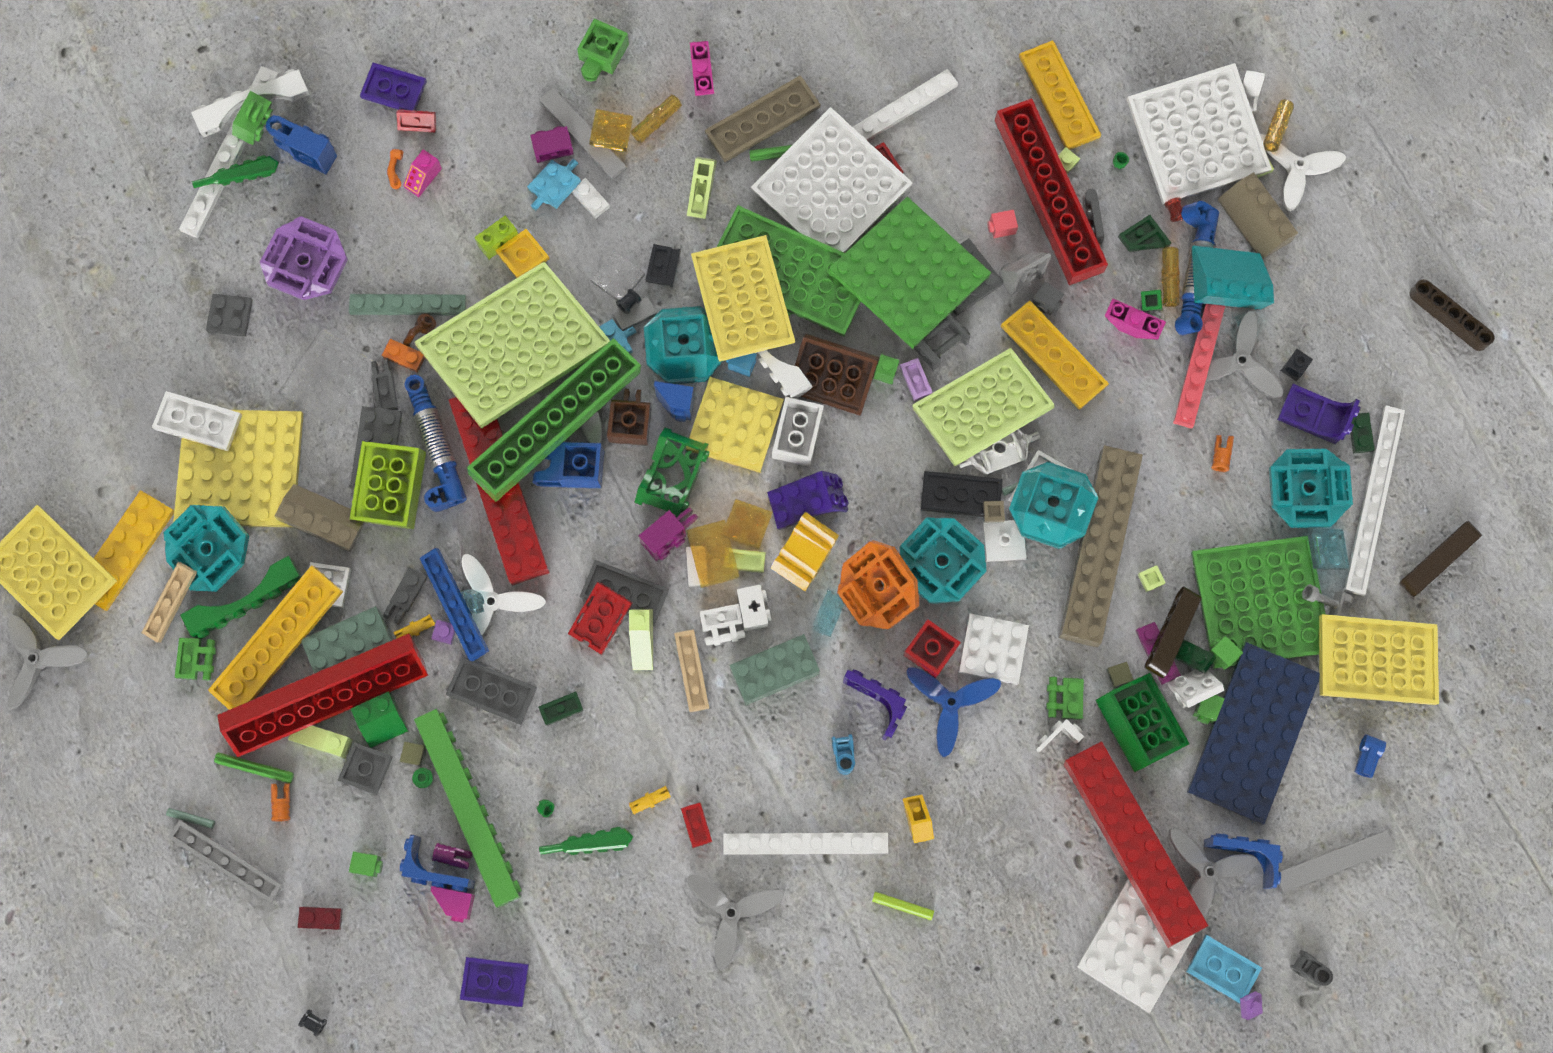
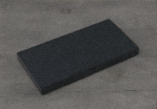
[920,471,1003,517]

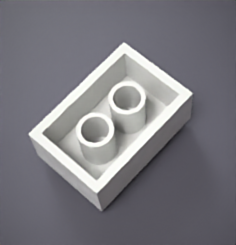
[772,397,824,467]

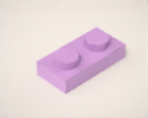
[900,358,933,401]

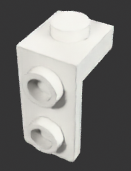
[1242,70,1265,116]
[1036,719,1084,752]

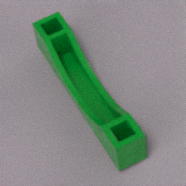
[180,556,302,639]

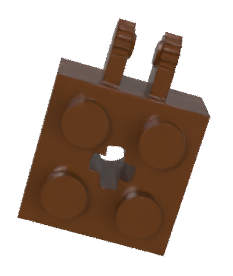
[607,388,652,446]

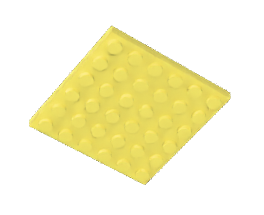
[173,410,303,527]

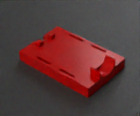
[568,582,633,655]

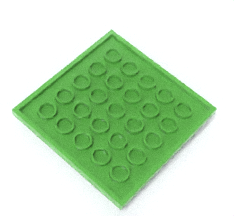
[828,197,991,349]
[1191,535,1326,669]

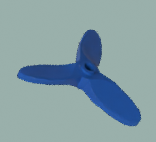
[906,667,1001,757]

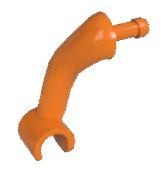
[387,149,404,189]

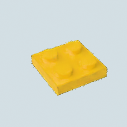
[495,229,550,278]

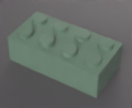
[301,606,393,673]
[729,634,820,706]

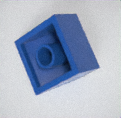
[654,381,695,422]

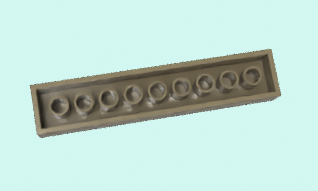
[1058,445,1143,648]

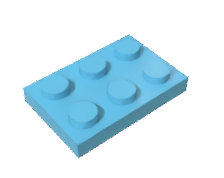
[1186,935,1262,1004]

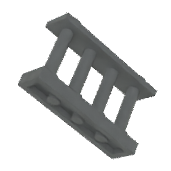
[913,314,970,371]

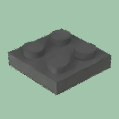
[206,294,253,337]
[338,742,393,795]

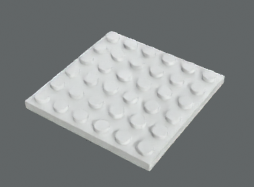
[1127,63,1272,205]
[751,107,913,253]

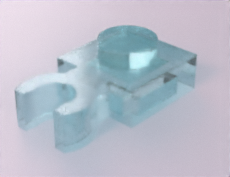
[461,589,484,614]

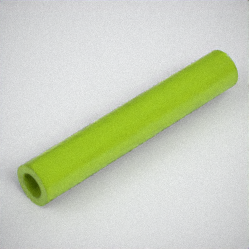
[872,892,934,920]

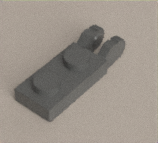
[1085,188,1104,244]
[371,358,399,410]
[383,567,428,625]

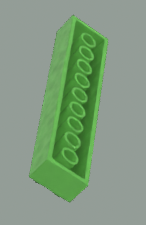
[467,338,641,502]

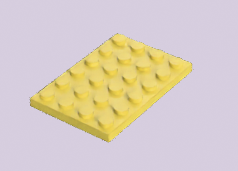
[691,235,795,362]
[0,505,117,640]
[1319,614,1439,705]

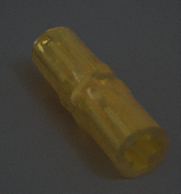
[631,94,682,143]
[1263,99,1294,152]
[1162,247,1180,307]

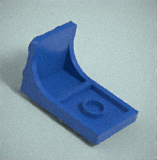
[1204,833,1283,889]
[400,834,475,892]

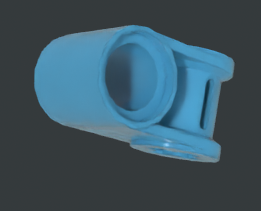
[831,734,855,775]

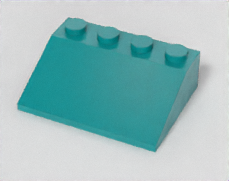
[1192,245,1274,310]

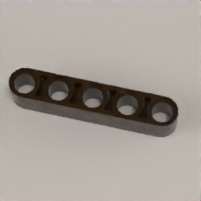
[1409,279,1495,351]
[1399,520,1482,597]
[1144,586,1201,678]

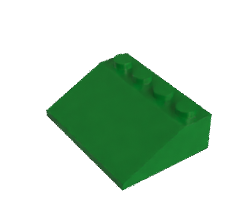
[1095,673,1190,773]

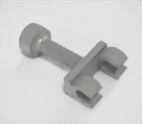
[1302,584,1353,617]

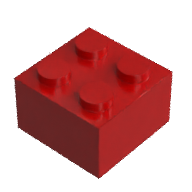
[903,619,961,678]

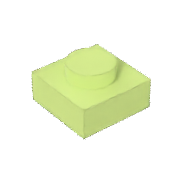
[1058,147,1080,174]
[1138,565,1166,592]

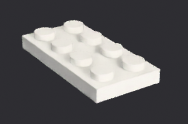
[152,391,242,451]

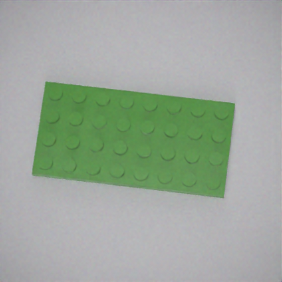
[717,205,861,337]

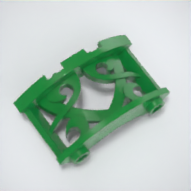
[634,427,710,518]

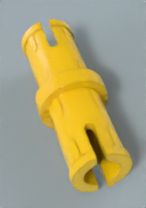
[393,614,435,639]
[628,785,671,815]

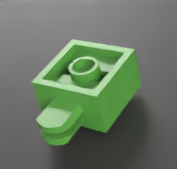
[577,18,629,82]
[232,91,273,145]

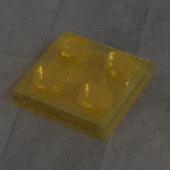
[589,109,633,152]
[722,499,773,550]

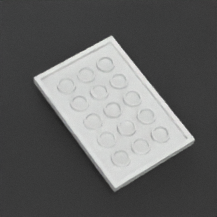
[1076,879,1211,1013]

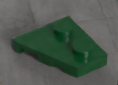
[1118,215,1171,252]

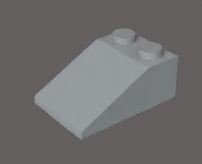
[999,252,1051,295]

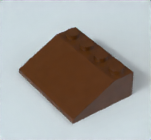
[795,334,880,416]

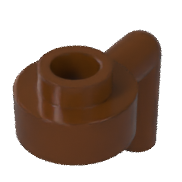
[403,314,436,346]

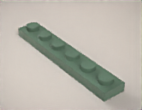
[349,294,467,315]

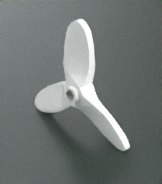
[1260,134,1346,211]
[461,554,546,648]

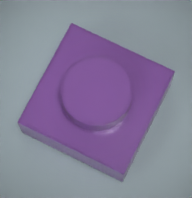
[431,620,455,645]
[1240,991,1263,1020]

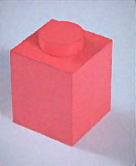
[987,210,1018,238]

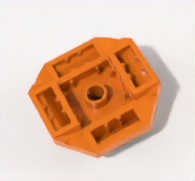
[837,540,919,629]

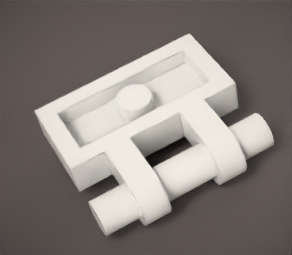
[700,604,746,646]

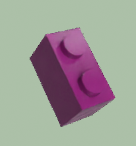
[530,126,574,163]

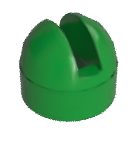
[1112,152,1129,169]
[536,799,555,817]

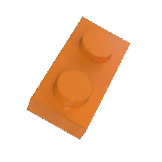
[382,339,425,373]

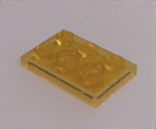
[686,520,740,588]

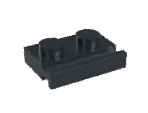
[645,244,681,287]

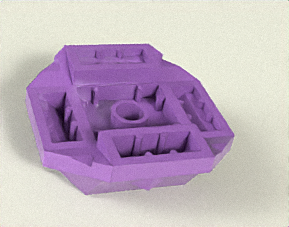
[260,216,348,300]

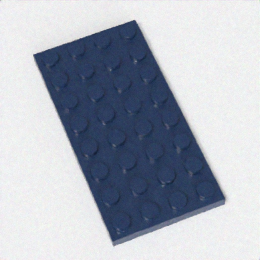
[1187,642,1320,825]

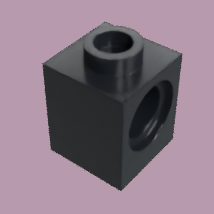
[1280,349,1313,382]

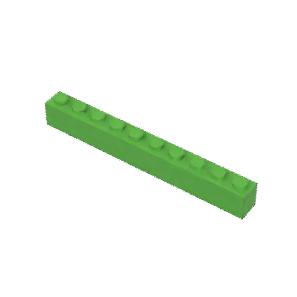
[414,709,522,908]

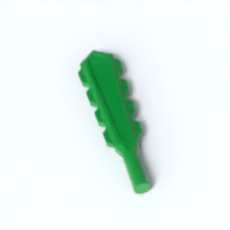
[191,155,279,189]
[539,827,633,855]

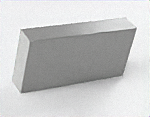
[613,297,657,331]

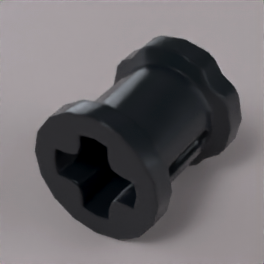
[616,289,642,314]
[298,1009,327,1037]

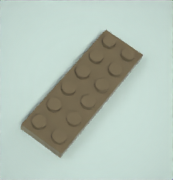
[705,75,821,163]

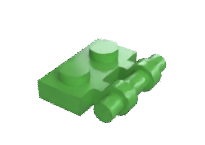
[174,638,216,681]
[1046,677,1084,720]

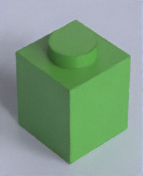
[874,354,900,385]
[1208,635,1243,670]
[1193,695,1225,724]
[349,851,383,877]

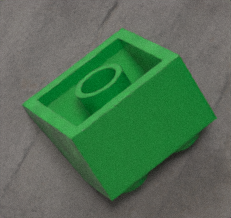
[351,692,408,749]

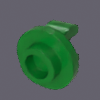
[412,768,433,788]

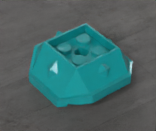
[644,306,723,384]
[1269,449,1353,528]
[1009,462,1099,549]
[163,505,250,592]
[899,517,987,604]

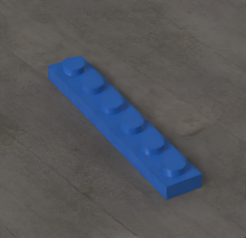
[420,548,489,661]

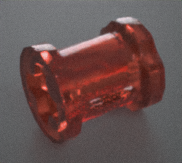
[1164,197,1183,222]

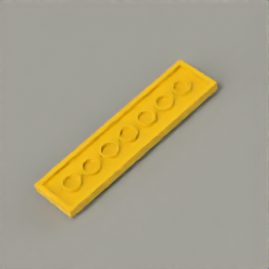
[208,565,343,710]

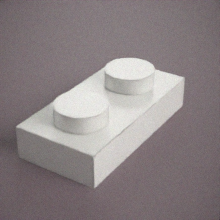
[572,178,610,219]

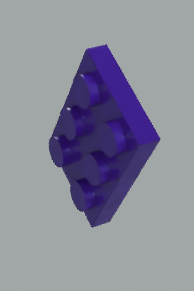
[360,62,427,111]
[460,957,529,1007]

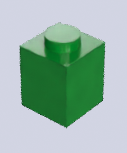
[1141,290,1163,312]

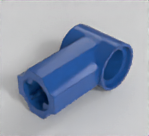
[1354,734,1386,778]

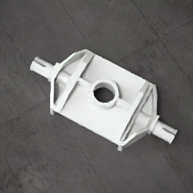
[958,429,1040,476]

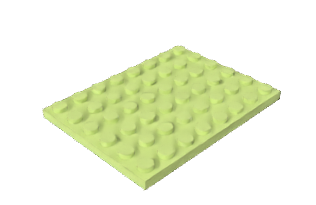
[415,262,610,428]

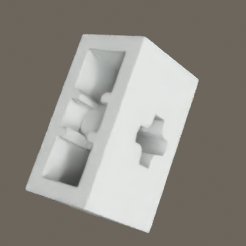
[737,585,771,631]

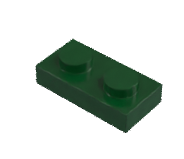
[1350,413,1375,454]
[1175,639,1216,674]
[538,691,584,726]

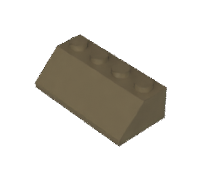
[1218,172,1298,259]
[275,484,365,552]

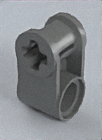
[1290,950,1333,986]

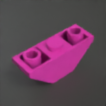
[690,41,714,96]
[1105,298,1166,340]

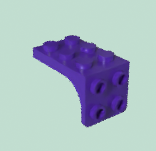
[1277,384,1361,444]
[767,471,849,530]
[843,669,907,741]

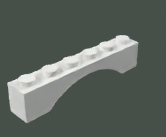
[191,69,310,137]
[755,350,813,399]

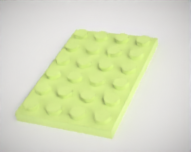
[912,348,1055,466]

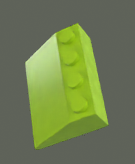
[349,441,426,529]

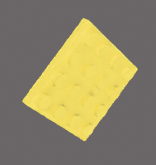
[686,377,784,473]

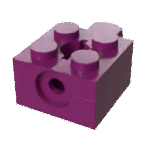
[638,508,698,562]

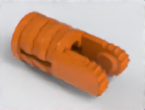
[1211,435,1234,472]
[271,783,290,822]

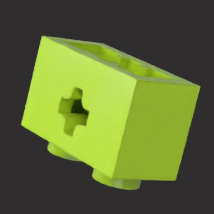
[474,215,518,260]

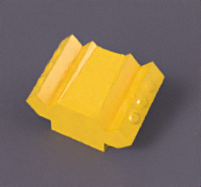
[771,512,839,591]

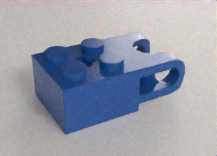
[265,115,337,174]
[532,442,605,489]

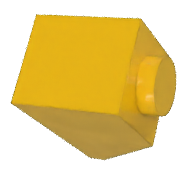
[902,794,934,843]

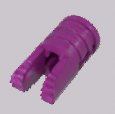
[432,843,473,869]

